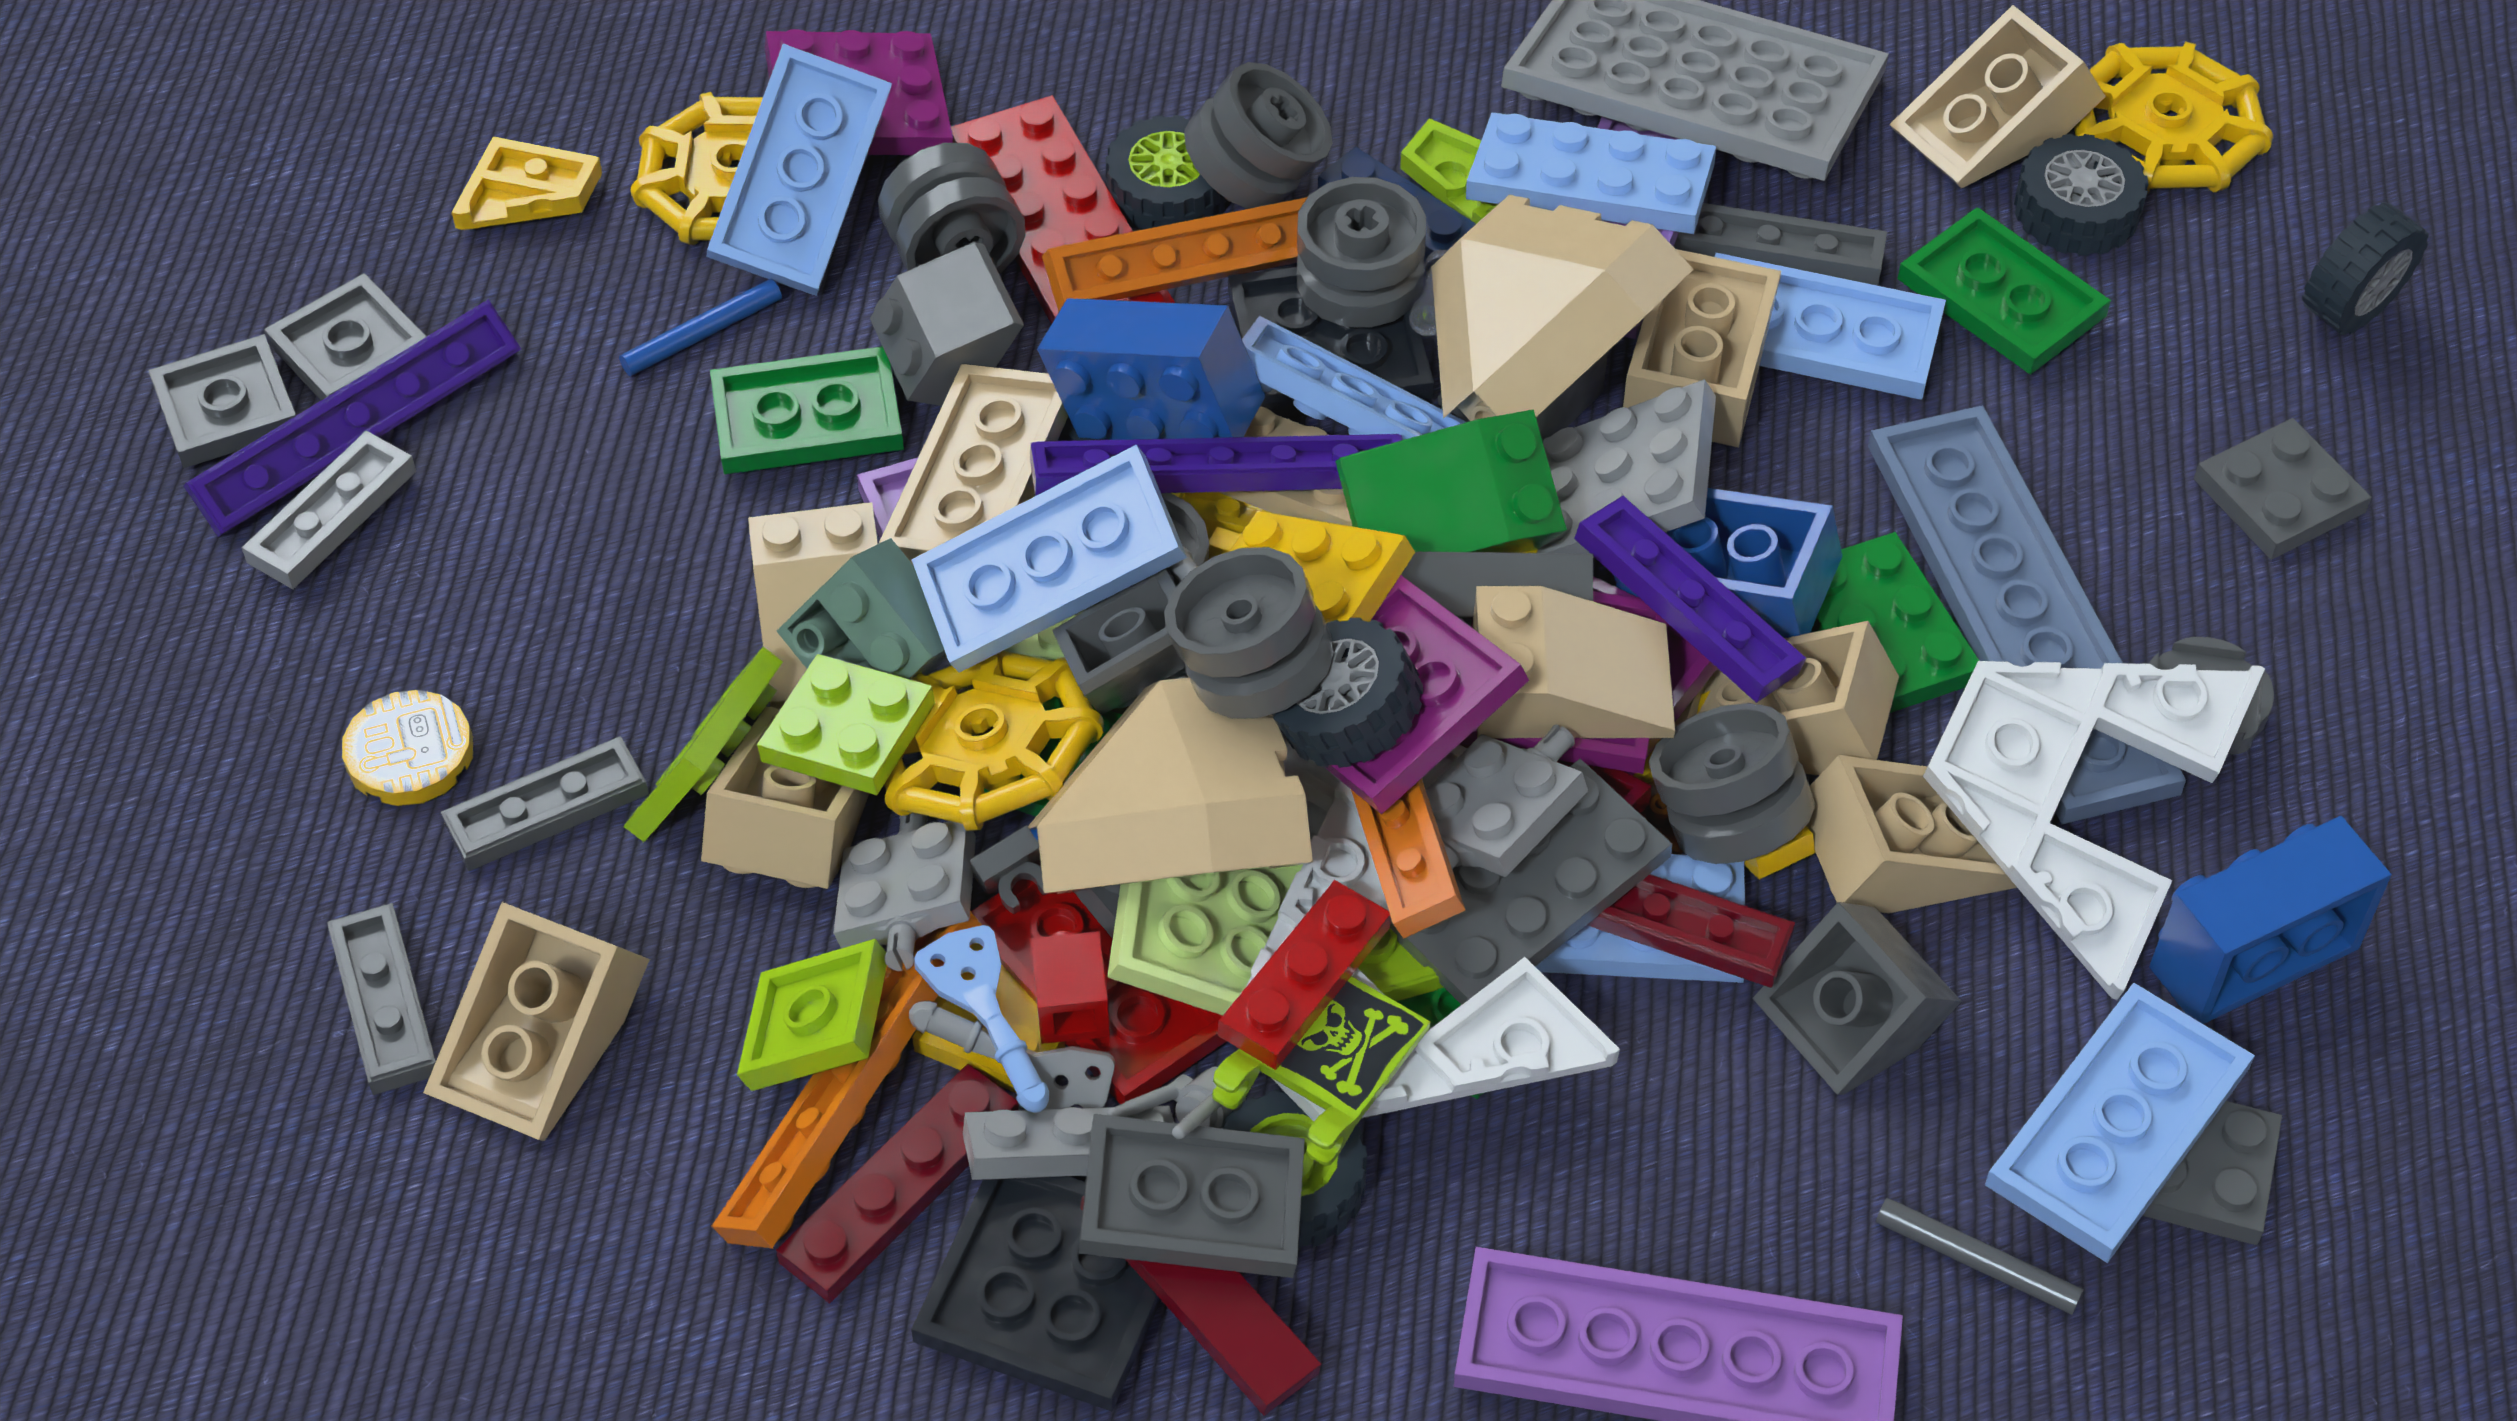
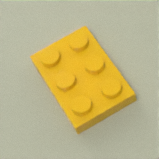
[1229,511,1415,623]

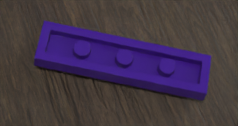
[1574,496,1806,703]

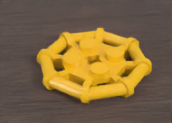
[2074,41,2273,193]
[630,92,763,245]
[884,650,1104,831]

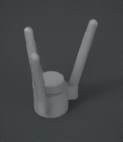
[1107,1067,1246,1139]

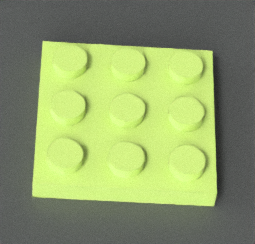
[1107,864,1303,1015]

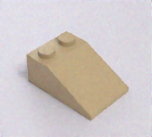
[1890,5,2106,188]
[1623,249,1781,447]
[748,502,878,709]
[1473,586,1675,738]
[1675,621,1899,775]
[701,707,869,889]
[1806,755,2017,913]
[423,902,650,1141]

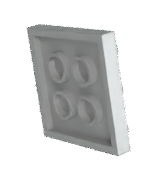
[1537,379,1716,557]

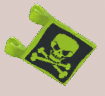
[1212,976,1430,1166]

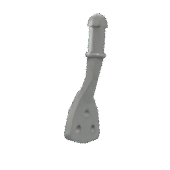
[909,1001,1116,1110]

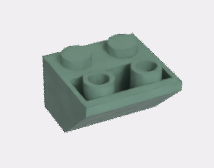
[777,538,947,680]

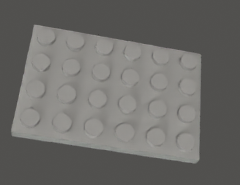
[1501,0,1889,181]

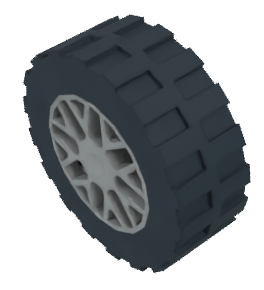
[2014,134,2148,256]
[2302,202,2429,335]
[1272,618,1423,768]

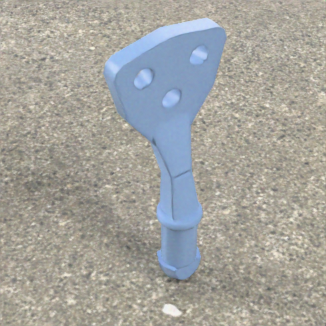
[914,925,1049,1113]

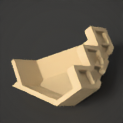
[1431,195,1693,421]
[1028,678,1313,894]

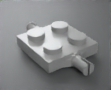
[1426,724,1588,877]
[833,813,976,971]

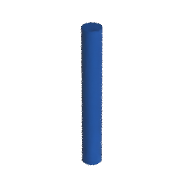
[619,279,782,377]

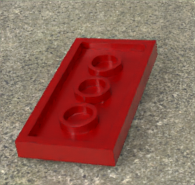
[971,879,1227,1105]

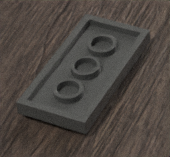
[1388,759,1672,1005]

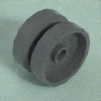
[1184,62,1333,209]
[878,143,1026,274]
[1297,177,1426,327]
[1164,547,1334,719]
[1649,703,1815,864]

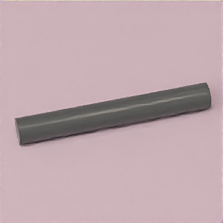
[1876,1197,2084,1315]

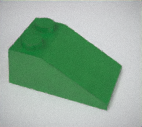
[1335,409,1567,553]

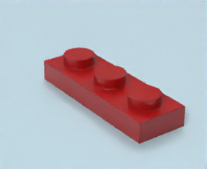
[1218,880,1391,1070]

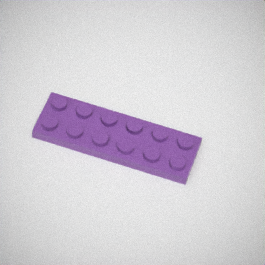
[1454,1247,1903,1421]

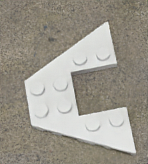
[1923,661,2265,1000]
[1240,782,1620,1121]

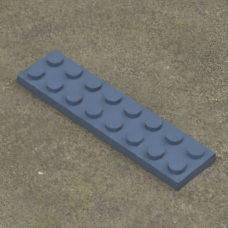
[1868,405,2186,824]

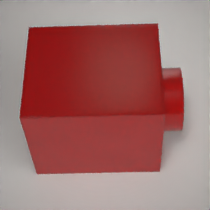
[1031,931,1110,1044]

